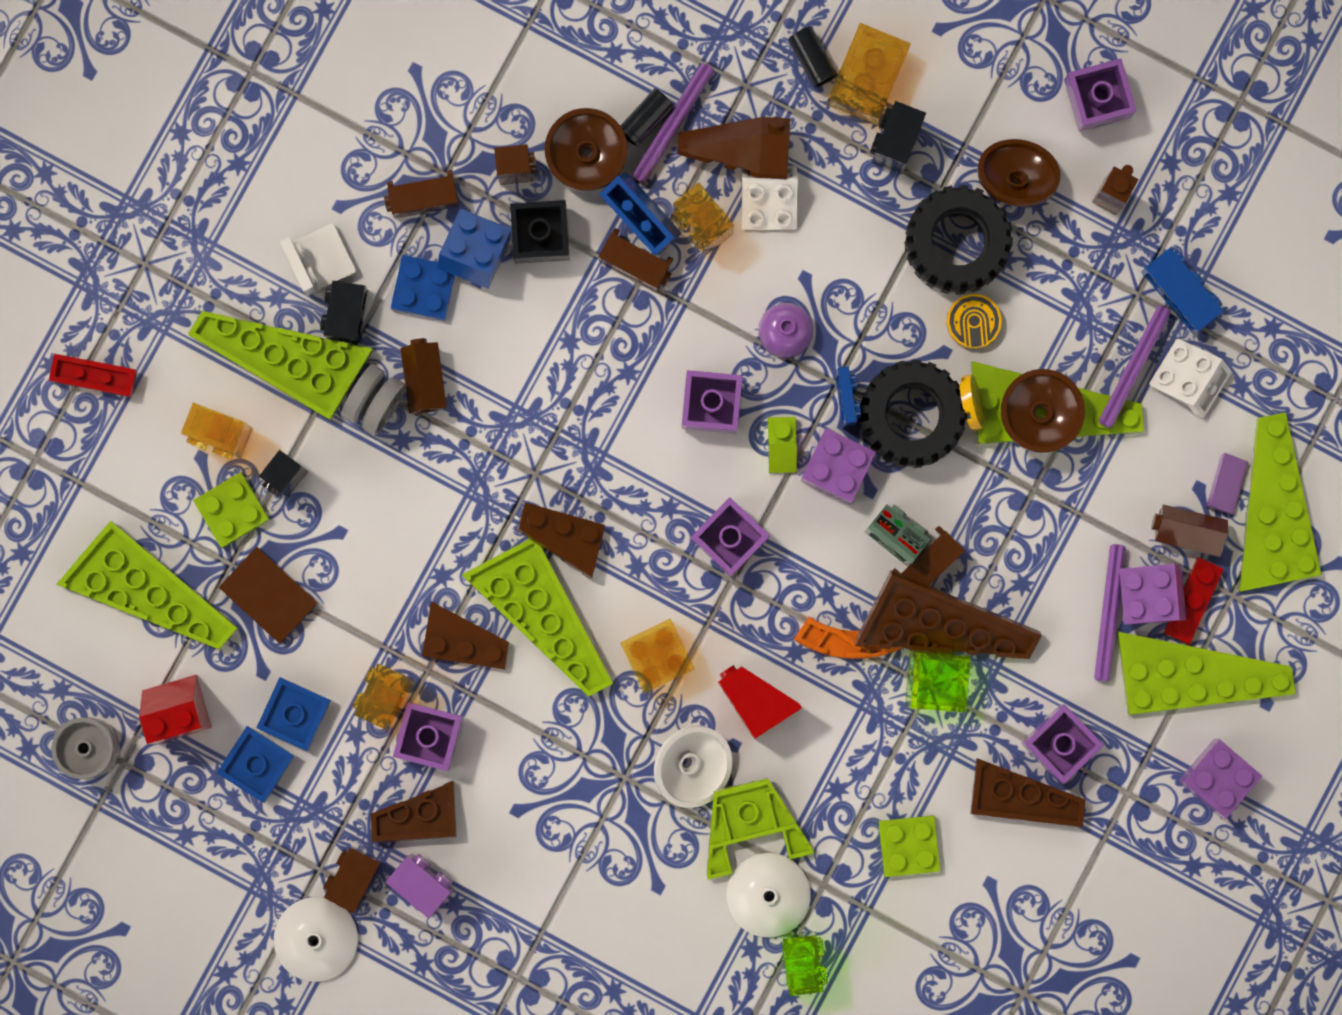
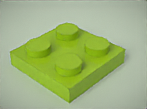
[193,472,270,548]
[878,815,940,877]

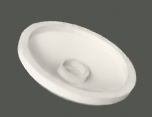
[654,725,732,808]
[726,853,810,937]
[274,897,358,982]

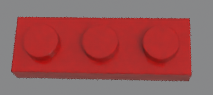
[48,353,137,397]
[1163,557,1224,645]

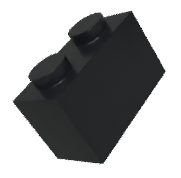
[320,280,368,343]
[259,450,308,498]

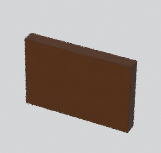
[218,547,318,644]

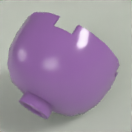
[759,303,813,358]

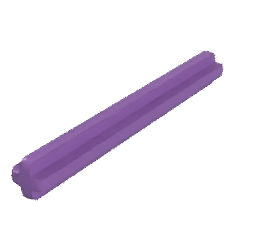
[633,63,714,184]
[1099,305,1171,428]
[1094,544,1126,682]

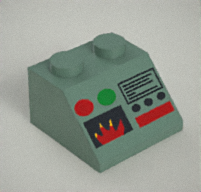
[864,504,930,567]

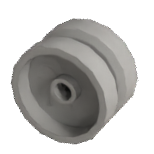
[341,364,407,436]
[51,717,120,779]

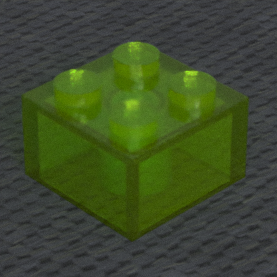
[905,650,971,713]
[781,931,828,996]

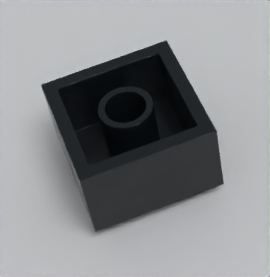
[869,101,926,174]
[510,200,570,264]

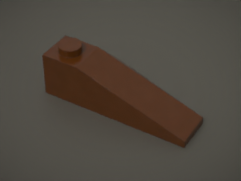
[677,117,790,180]

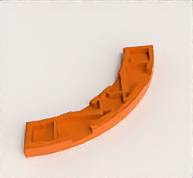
[793,617,902,659]

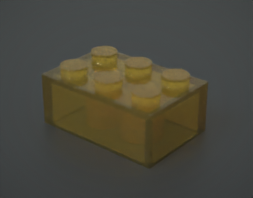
[827,23,911,125]

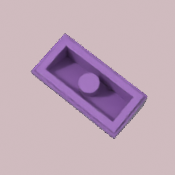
[1206,453,1248,515]

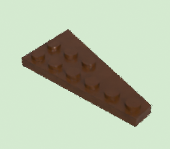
[854,570,1042,659]

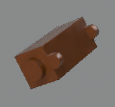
[1092,165,1139,215]
[384,170,460,219]
[598,228,674,292]
[400,338,447,415]
[1151,504,1228,557]
[892,526,965,586]

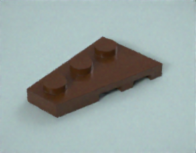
[517,502,605,579]
[422,601,509,670]
[371,781,457,843]

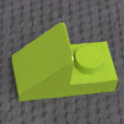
[768,417,797,473]

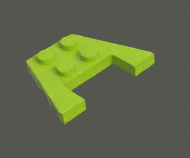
[707,777,814,880]

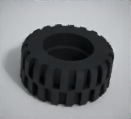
[904,185,1013,295]
[859,359,967,468]

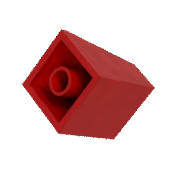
[717,665,802,739]
[139,675,212,744]

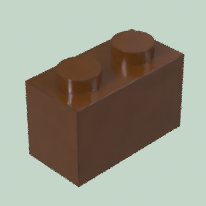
[494,144,537,185]
[323,846,382,913]

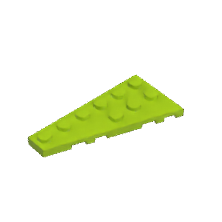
[188,311,374,421]
[971,361,1144,445]
[1238,412,1322,592]
[56,521,239,650]
[462,539,613,697]
[1117,632,1295,715]

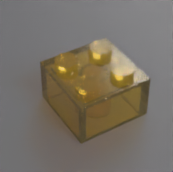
[672,183,734,255]
[181,402,253,461]
[620,618,695,694]
[352,664,413,729]

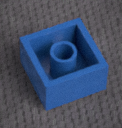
[437,208,512,289]

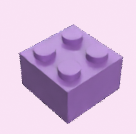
[1064,58,1137,132]
[682,370,742,434]
[800,428,876,504]
[691,497,770,578]
[1119,564,1186,625]
[393,702,464,771]
[1021,704,1104,784]
[1178,739,1262,819]
[385,854,455,919]

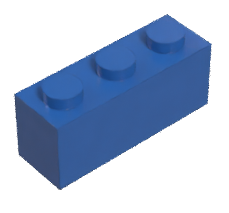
[599,172,682,256]
[1141,247,1224,335]

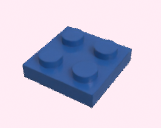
[391,255,455,321]
[835,366,861,429]
[256,677,331,751]
[217,726,295,803]

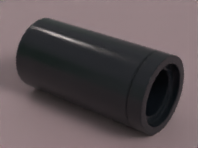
[788,26,838,88]
[620,88,675,147]

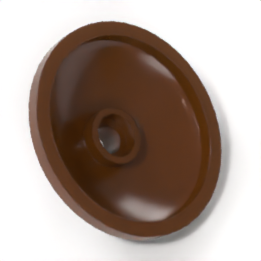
[545,108,628,191]
[977,139,1061,207]
[1001,369,1085,453]

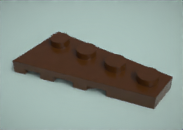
[970,758,1086,827]

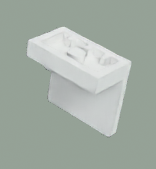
[742,166,798,230]
[280,223,356,296]
[1149,339,1232,418]

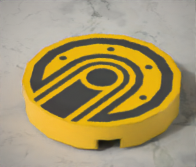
[946,294,1002,349]
[960,374,985,430]

